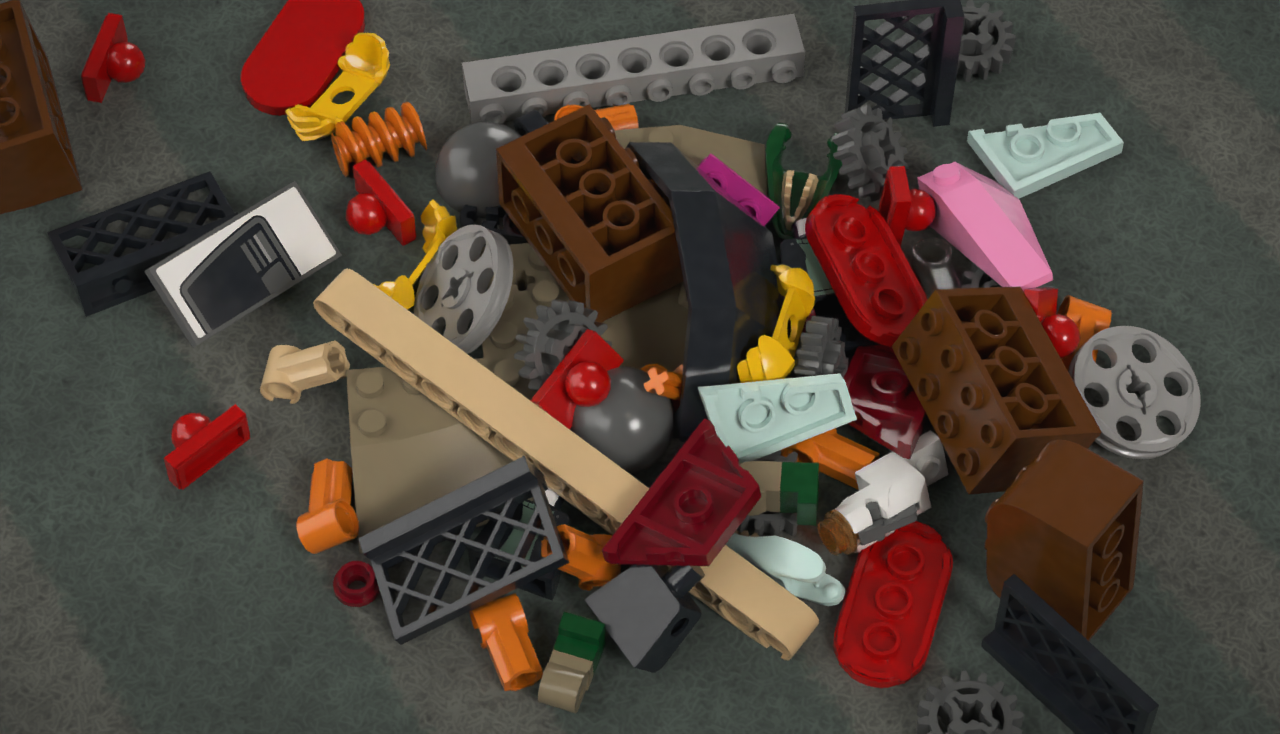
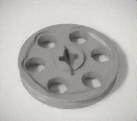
[413,224,513,354]
[1068,326,1201,459]

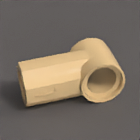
[260,340,350,404]

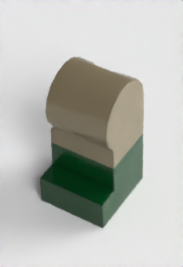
[740,461,819,526]
[538,612,606,713]

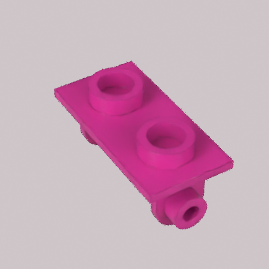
[698,153,780,226]

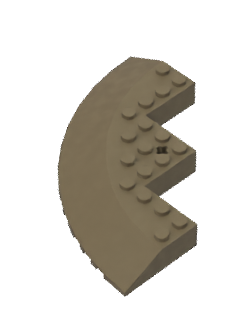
[346,125,768,554]

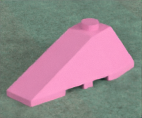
[917,162,1053,291]

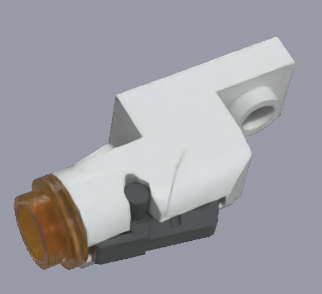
[817,430,948,556]

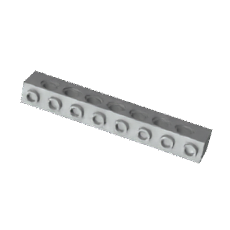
[462,14,805,124]

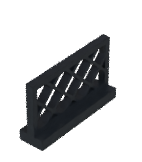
[845,0,965,127]
[47,171,238,317]
[358,456,570,645]
[981,574,1159,734]

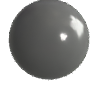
[435,122,522,218]
[570,366,675,475]

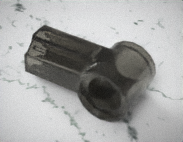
[911,237,962,299]

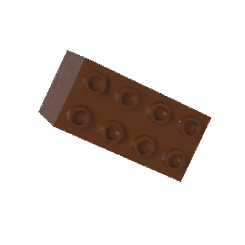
[0,0,83,214]
[496,104,684,323]
[891,286,1102,495]

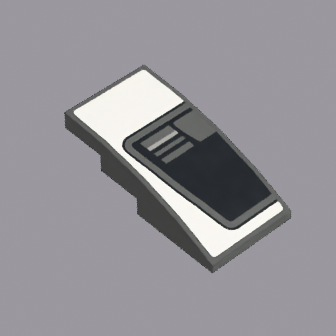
[144,181,342,348]

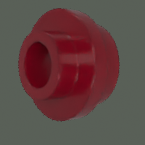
[333,561,380,607]

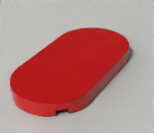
[241,0,365,116]
[805,194,928,347]
[833,521,953,688]

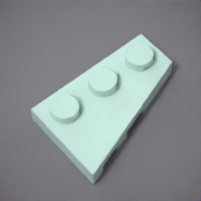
[967,113,1124,199]
[698,373,857,464]

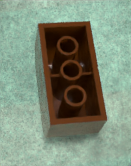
[984,439,1144,641]

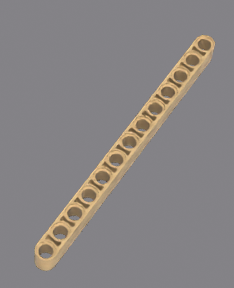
[313,268,819,660]

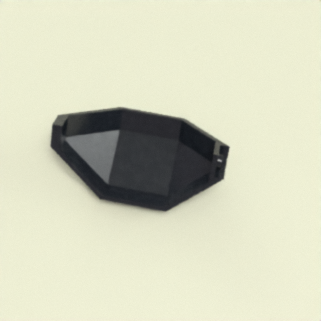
[626,142,791,443]

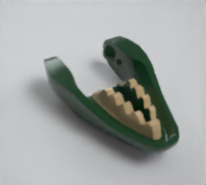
[766,123,842,240]

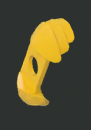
[285,33,390,141]
[373,199,457,310]
[737,265,815,383]

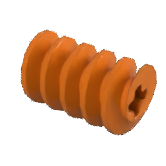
[331,102,427,177]

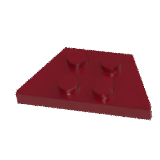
[843,345,928,459]
[602,418,762,566]

